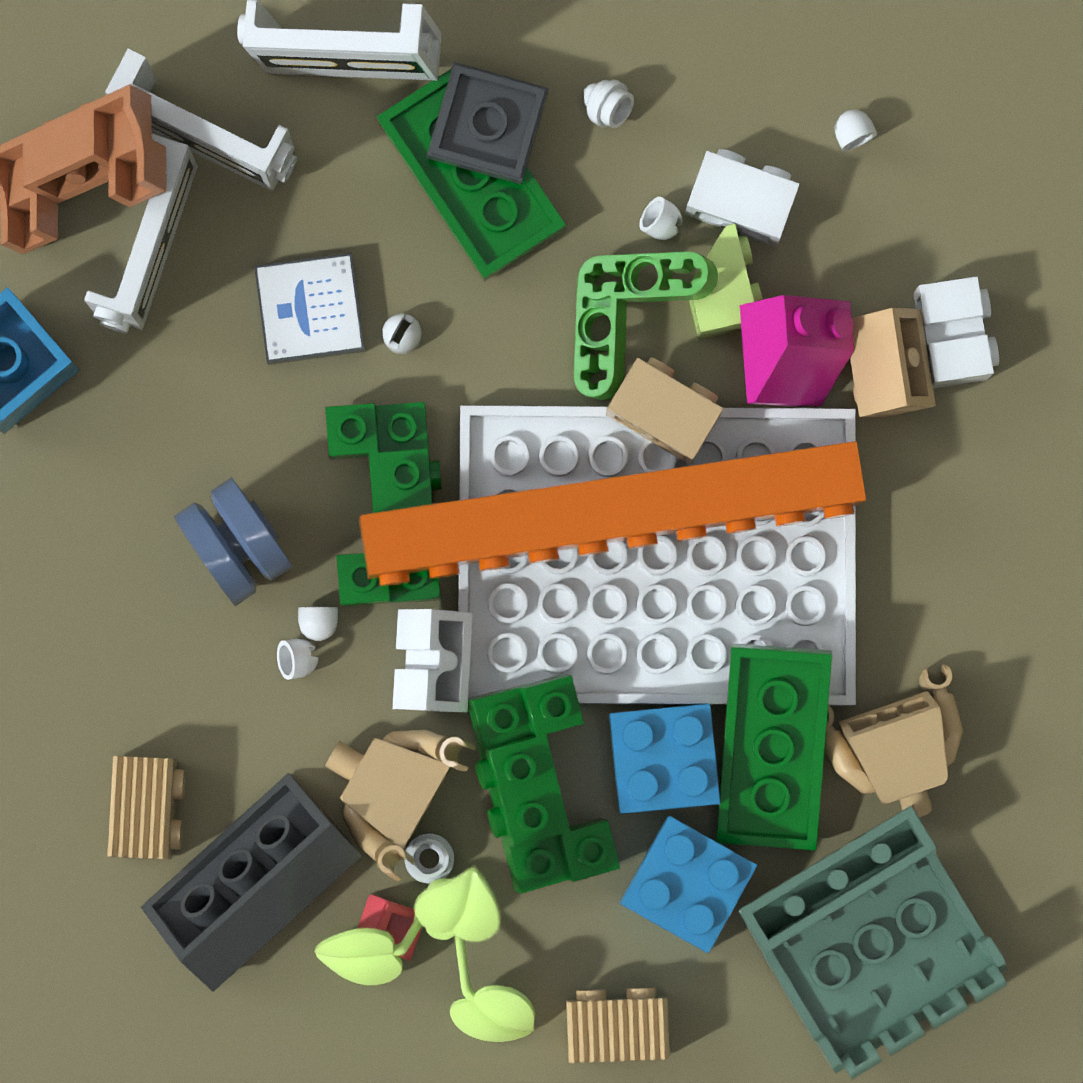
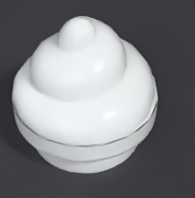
[583,80,634,128]

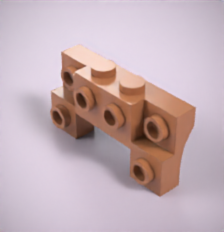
[0,84,166,254]

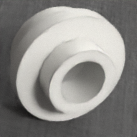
[404,834,454,884]

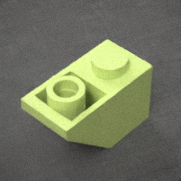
[689,224,763,340]

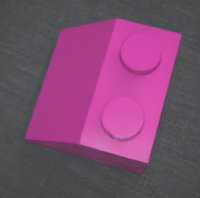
[740,295,854,408]

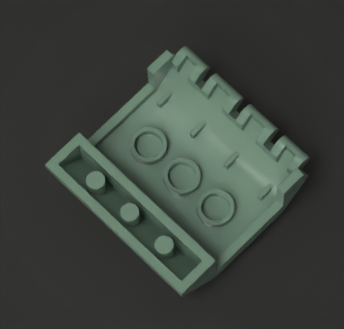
[738,806,1007,1080]

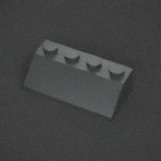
[141,773,362,992]

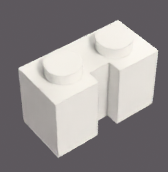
[685,149,800,247]
[913,276,999,388]
[393,609,473,713]

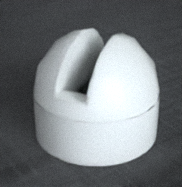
[835,109,878,151]
[639,197,683,240]
[382,313,422,354]
[298,607,338,641]
[277,638,318,680]

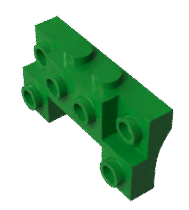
[325,402,442,607]
[468,674,620,894]

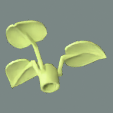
[314,866,535,1042]

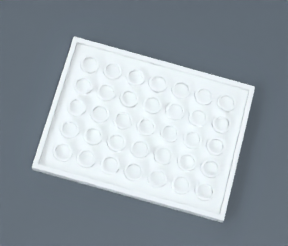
[458,406,856,706]

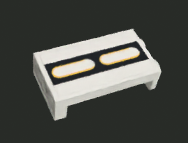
[237,0,442,80]
[105,49,298,192]
[84,134,197,334]

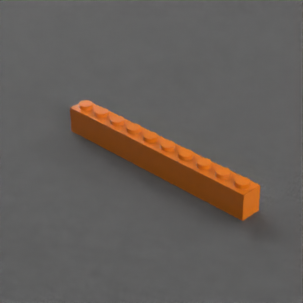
[359,441,866,586]

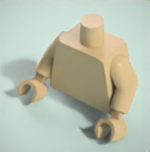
[824,664,963,818]
[325,729,476,882]

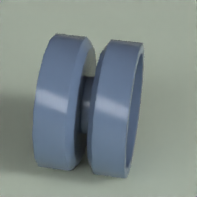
[174,477,293,606]

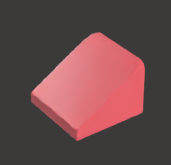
[357,894,423,961]

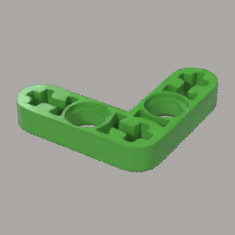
[574,251,718,401]

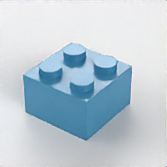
[0,287,80,434]
[609,704,720,814]
[619,816,757,954]

